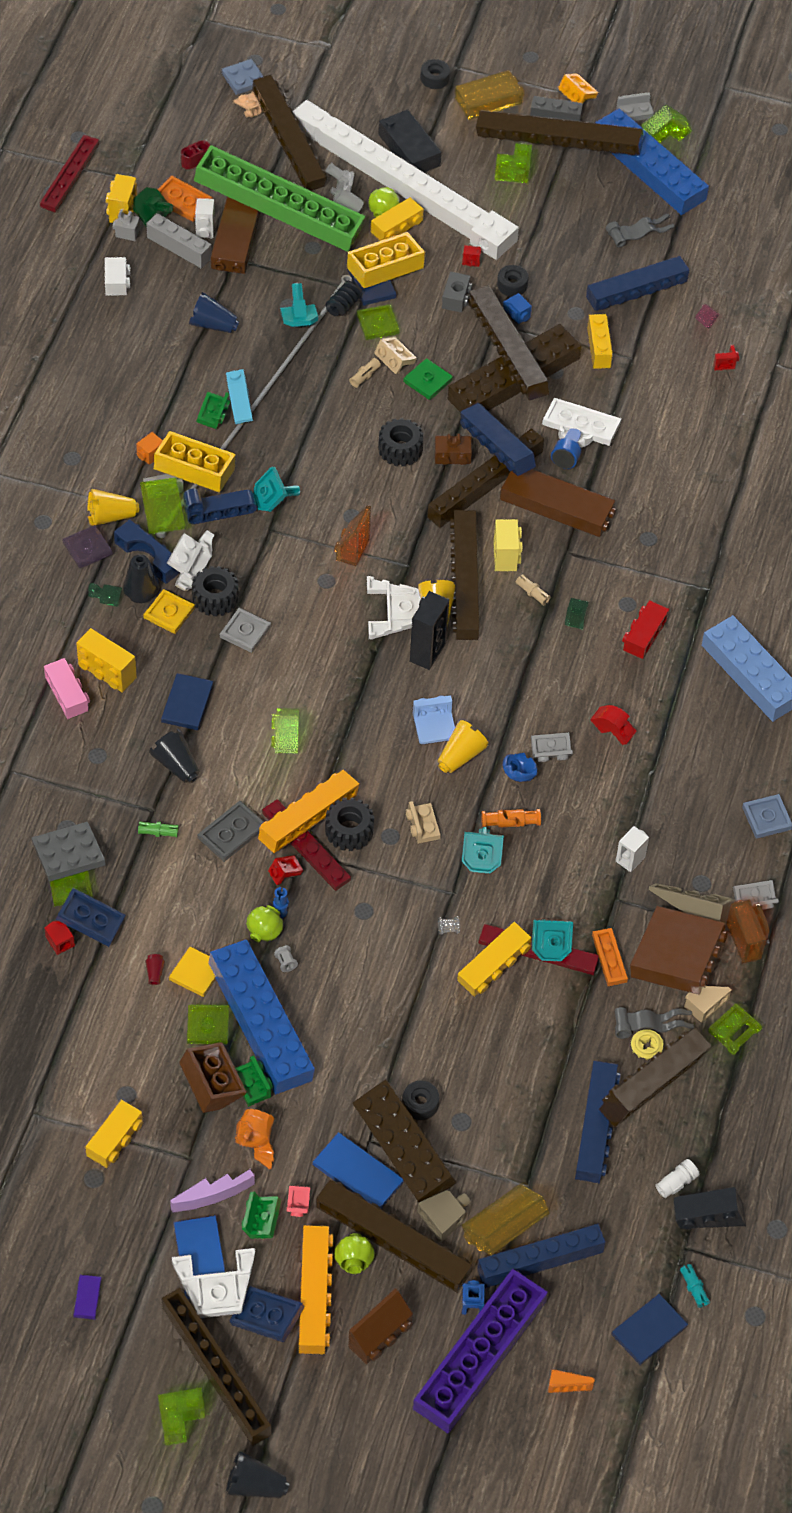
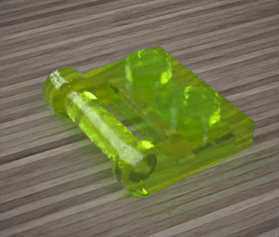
[708,1003,762,1055]

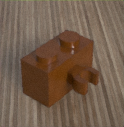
[435,434,472,465]

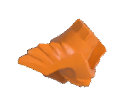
[235,1109,275,1170]

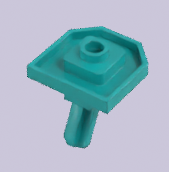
[280,283,318,327]
[253,466,300,512]
[462,827,504,874]
[532,919,573,961]

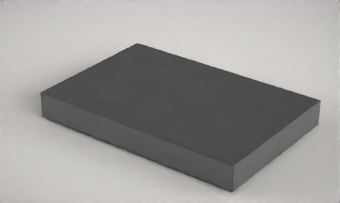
[197,801,264,862]

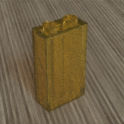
[455,70,524,120]
[461,1184,550,1255]

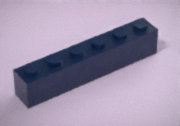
[586,256,689,311]
[460,403,536,476]
[575,1061,621,1184]
[477,1224,605,1288]

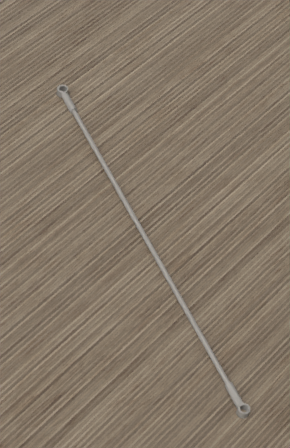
[155,275,352,538]

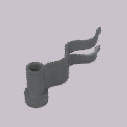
[606,214,675,248]
[615,1007,694,1039]

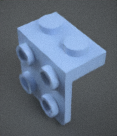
[413,696,455,744]

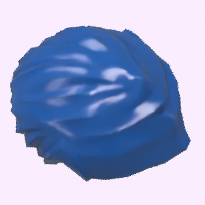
[503,753,537,782]

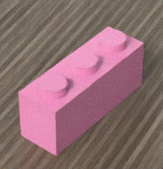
[44,658,90,719]

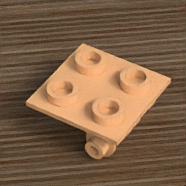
[233,91,263,118]

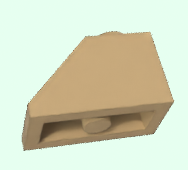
[684,986,731,1023]

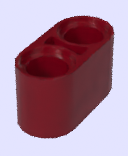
[181,140,210,169]

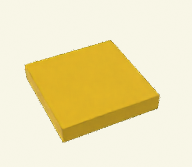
[143,589,195,634]
[169,947,216,997]

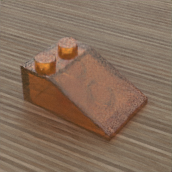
[334,505,371,567]

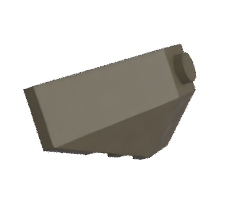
[649,883,736,924]

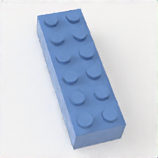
[702,616,792,722]

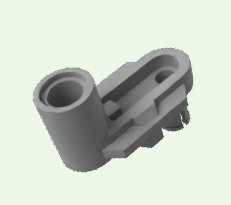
[325,163,364,213]

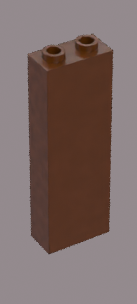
[211,196,261,274]
[500,469,617,537]

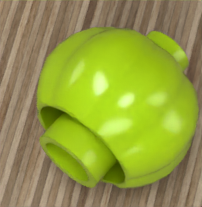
[369,187,399,217]
[246,905,283,943]
[334,1233,375,1274]

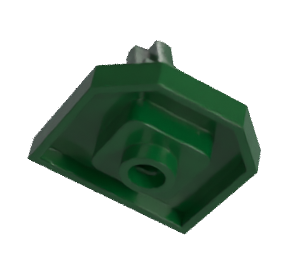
[133,187,174,227]

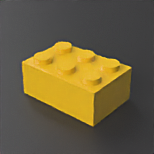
[76,628,137,693]

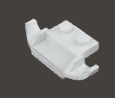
[167,530,214,591]

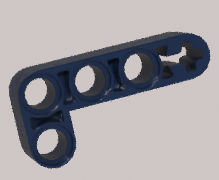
[183,489,257,524]

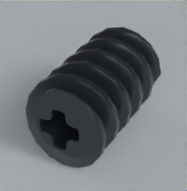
[325,281,362,316]

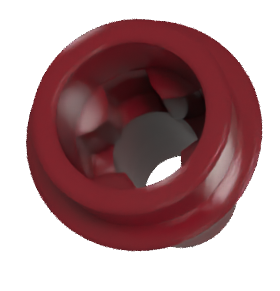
[145,954,165,985]

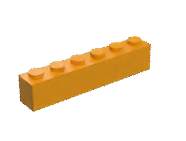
[258,770,359,853]
[299,1226,333,1354]

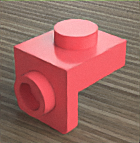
[287,1186,310,1217]

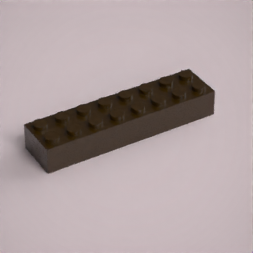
[448,324,582,412]

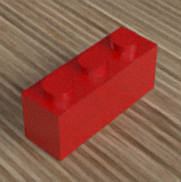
[622,600,669,659]

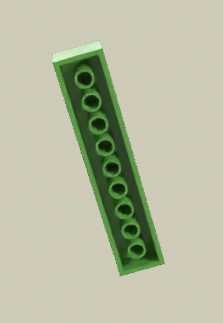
[194,145,365,252]

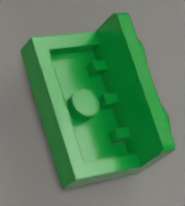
[196,391,230,429]
[235,1056,273,1107]
[242,1192,282,1239]

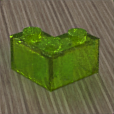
[642,104,692,143]
[495,143,532,183]
[271,708,299,754]
[158,1388,205,1446]

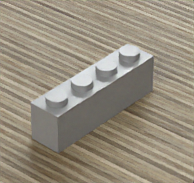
[146,214,212,269]

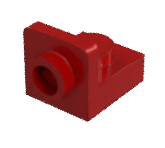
[462,245,481,267]
[713,345,739,371]
[268,855,303,885]

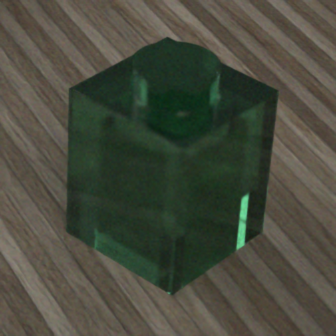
[565,598,589,629]

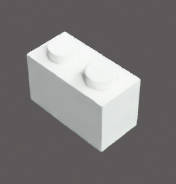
[195,198,215,238]
[105,257,130,295]
[616,826,649,872]

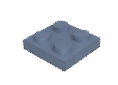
[222,59,263,95]
[742,794,792,839]

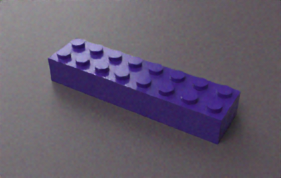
[413,1269,548,1434]

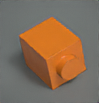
[136,432,163,465]

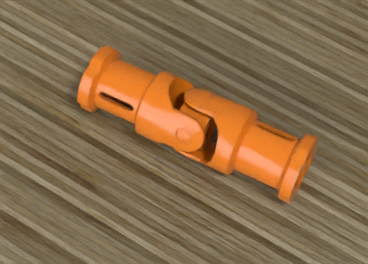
[481,809,541,828]

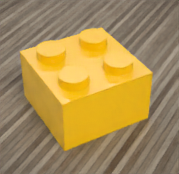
[106,174,137,223]

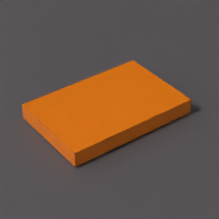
[158,176,213,222]

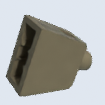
[418,1191,471,1242]

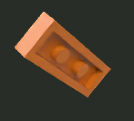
[592,928,628,986]

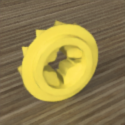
[631,1030,663,1060]

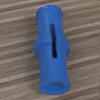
[273,887,289,918]

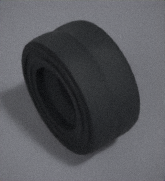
[420,59,450,89]
[497,265,528,297]
[402,1081,440,1120]

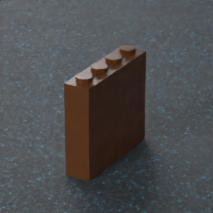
[630,906,727,995]

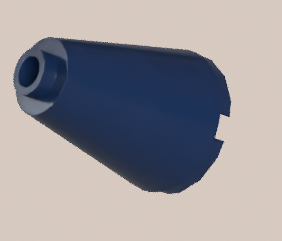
[189,292,240,333]

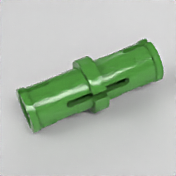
[138,821,179,837]

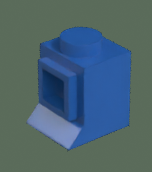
[503,293,532,324]
[462,1280,484,1315]

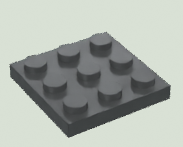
[32,822,106,882]

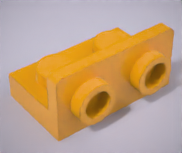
[558,74,598,103]

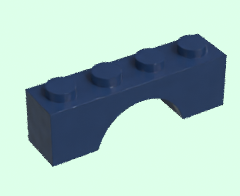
[114,519,180,584]

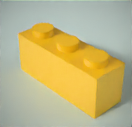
[371,197,424,241]
[587,314,612,369]
[85,1100,143,1168]

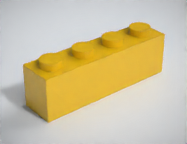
[457,922,531,997]

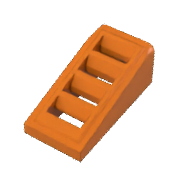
[548,1370,594,1393]

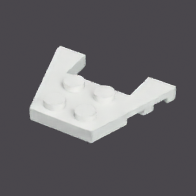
[367,576,421,639]
[172,1248,255,1318]

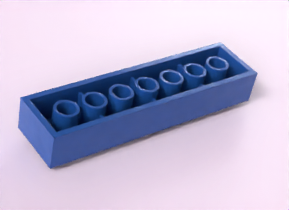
[595,108,709,215]
[209,939,315,1095]

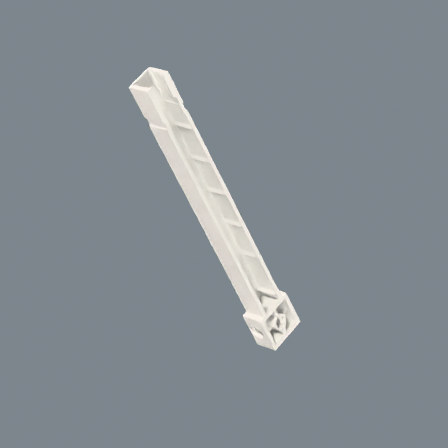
[292,100,519,260]

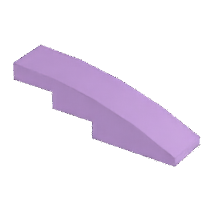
[170,1169,255,1212]

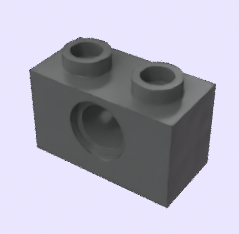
[442,272,473,312]

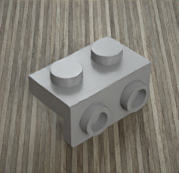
[531,732,573,762]
[733,880,779,913]

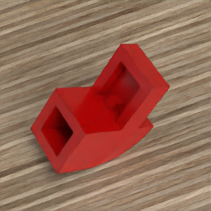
[590,705,636,745]

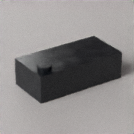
[378,109,442,173]
[409,591,450,670]

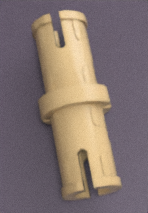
[349,358,381,388]
[516,574,551,606]

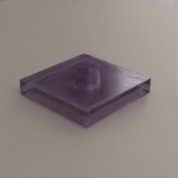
[62,525,112,569]

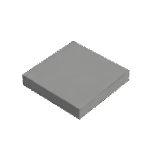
[220,608,271,653]

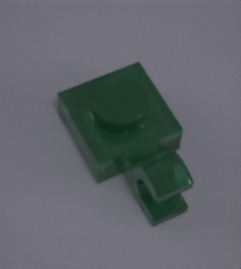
[88,583,122,607]

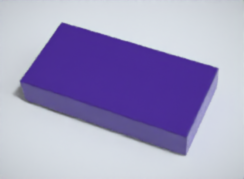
[74,1275,101,1319]

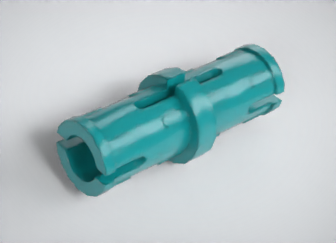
[680,1264,710,1308]

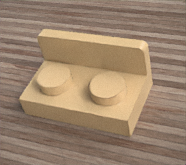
[375,337,417,374]
[406,801,440,843]

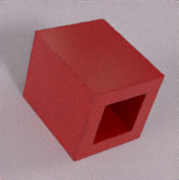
[44,921,75,955]

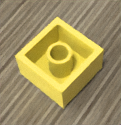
[493,520,522,571]

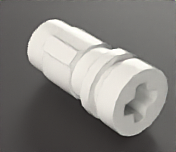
[656,1159,699,1198]

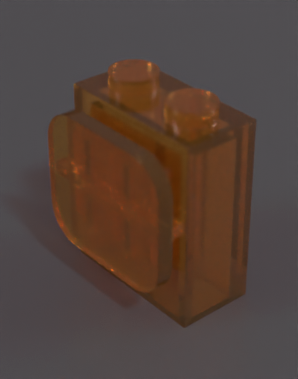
[726,899,769,964]

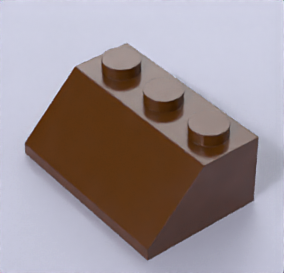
[179,1042,247,1113]
[348,1288,413,1365]

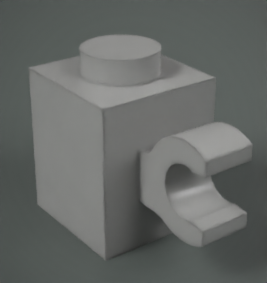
[113,209,140,241]

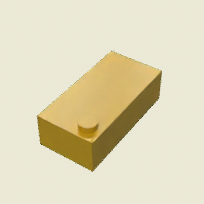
[347,232,425,288]
[154,431,236,492]

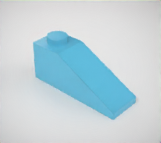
[226,369,253,424]

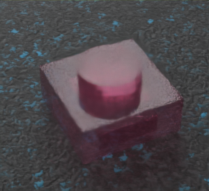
[695,304,720,329]

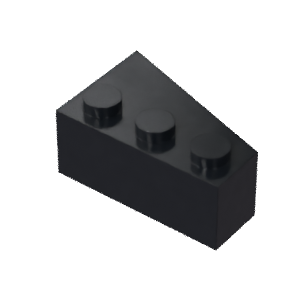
[673,1187,746,1229]

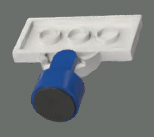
[542,398,621,469]

